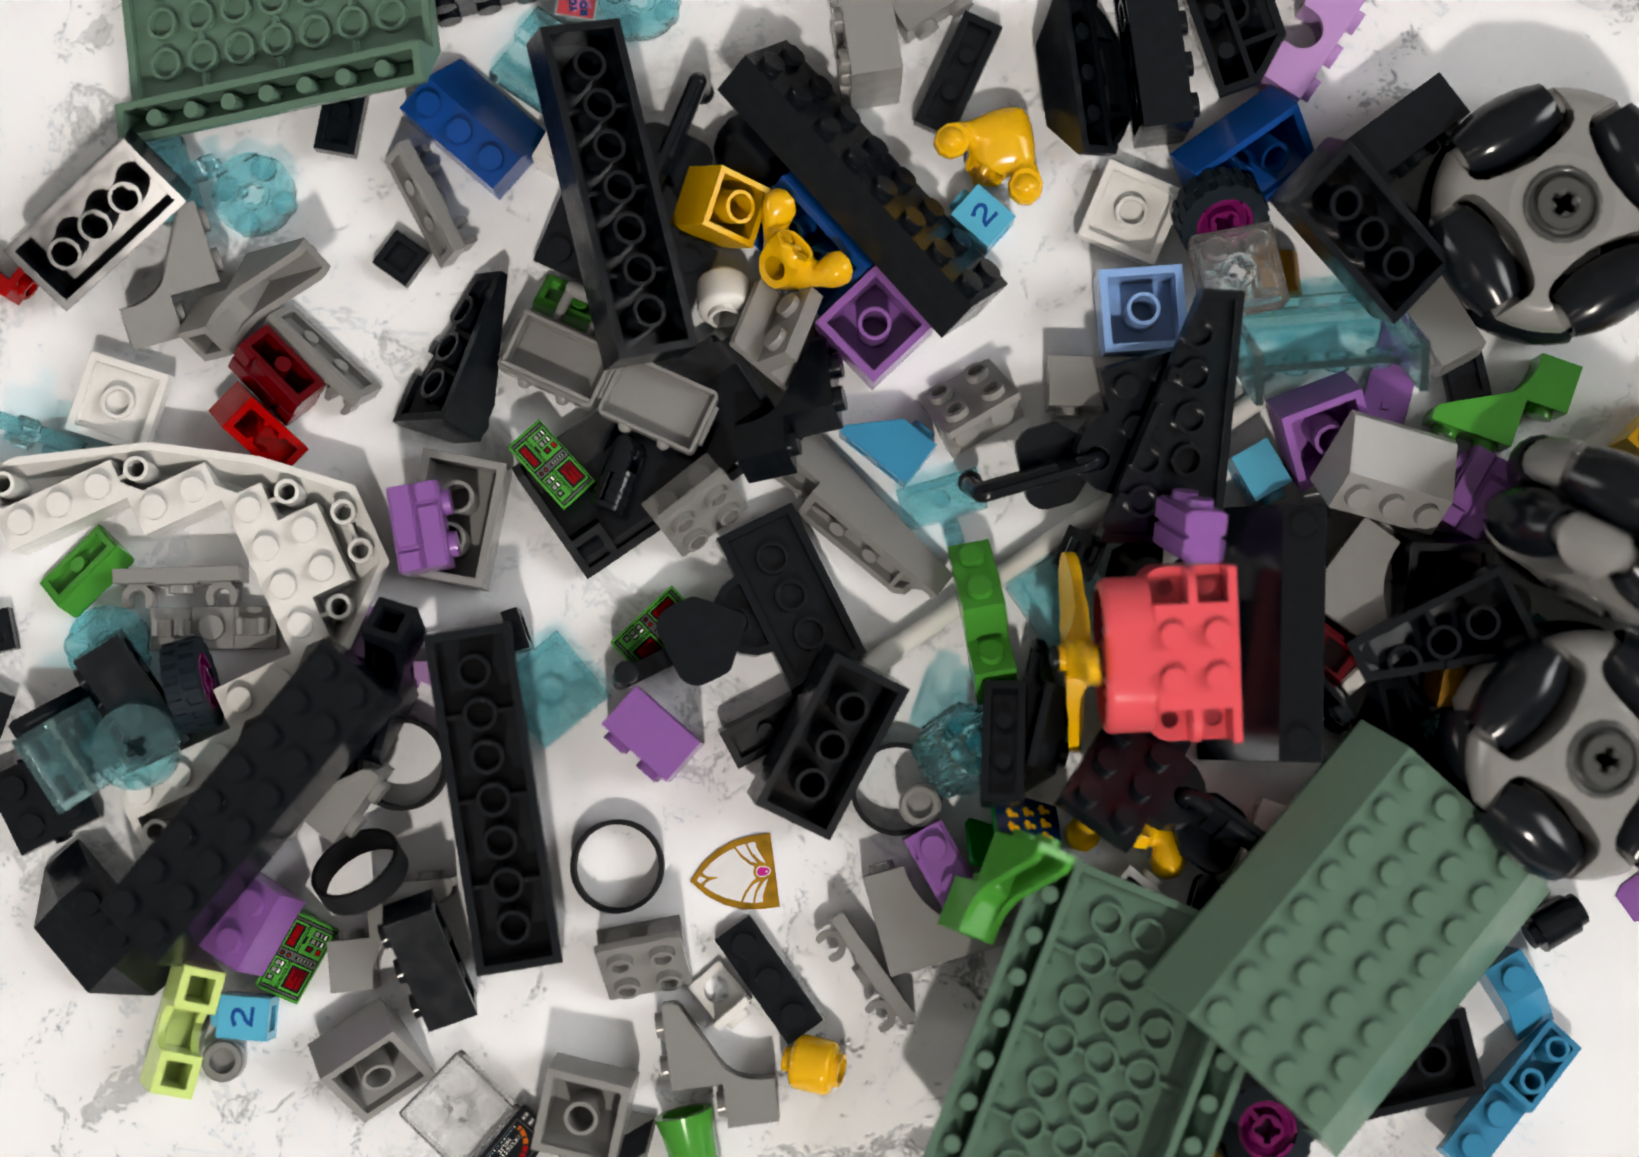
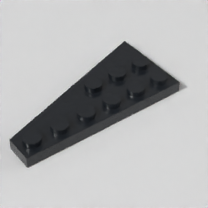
[1094,288,1245,544]

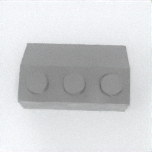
[1310,410,1458,536]

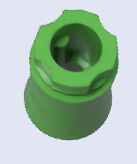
[654,1102,718,1157]

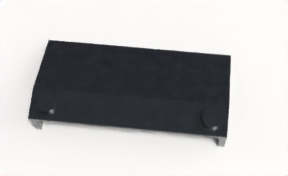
[512,329,775,579]
[1198,504,1331,763]

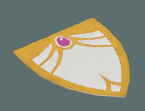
[690,833,780,909]

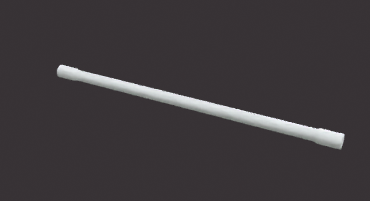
[860,353,1319,672]

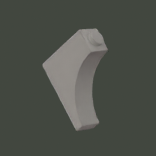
[1325,517,1408,677]
[862,859,1011,977]

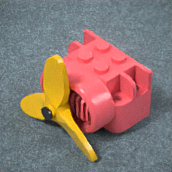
[1050,551,1243,753]

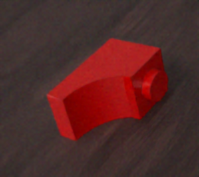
[208,381,309,466]

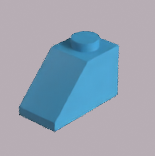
[839,419,937,488]
[1479,946,1554,1041]

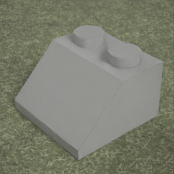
[308,997,436,1123]
[531,1052,640,1157]

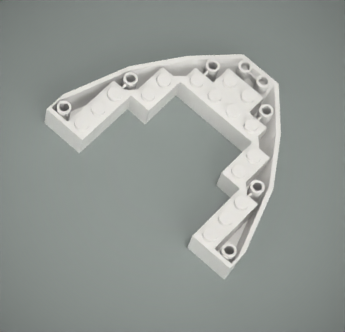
[0,442,390,853]

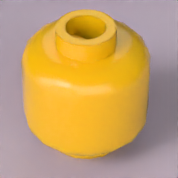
[781,1034,847,1095]

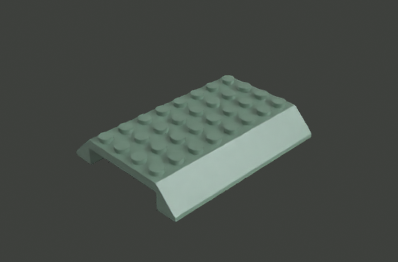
[115,0,441,143]
[1141,719,1550,1157]
[922,858,1245,1157]

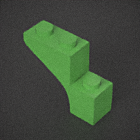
[1421,353,1583,454]
[947,539,1018,706]
[937,829,1076,945]

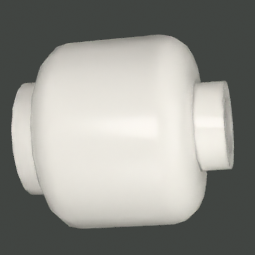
[696,265,751,329]

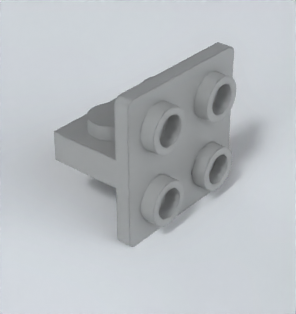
[729,279,823,391]
[918,359,1024,458]
[641,453,748,557]
[594,915,692,1000]

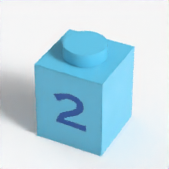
[949,184,1016,256]
[1227,438,1293,506]
[211,991,280,1042]

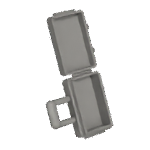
[497,280,719,455]

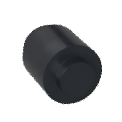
[1521,893,1589,952]

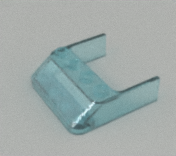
[1237,291,1430,406]

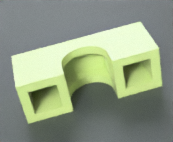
[139,959,226,1100]

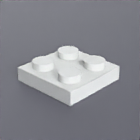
[1076,158,1181,266]
[64,350,174,446]

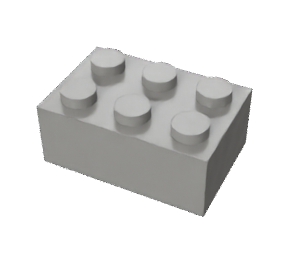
[831,0,903,110]
[398,448,513,592]

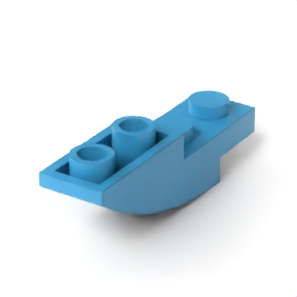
[1436,1019,1582,1157]

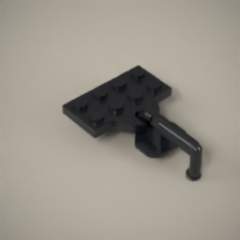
[533,72,719,315]
[958,347,1174,510]
[612,502,866,691]
[1054,725,1265,875]

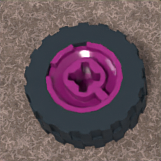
[1171,166,1270,263]
[159,636,224,735]
[1218,1084,1314,1157]

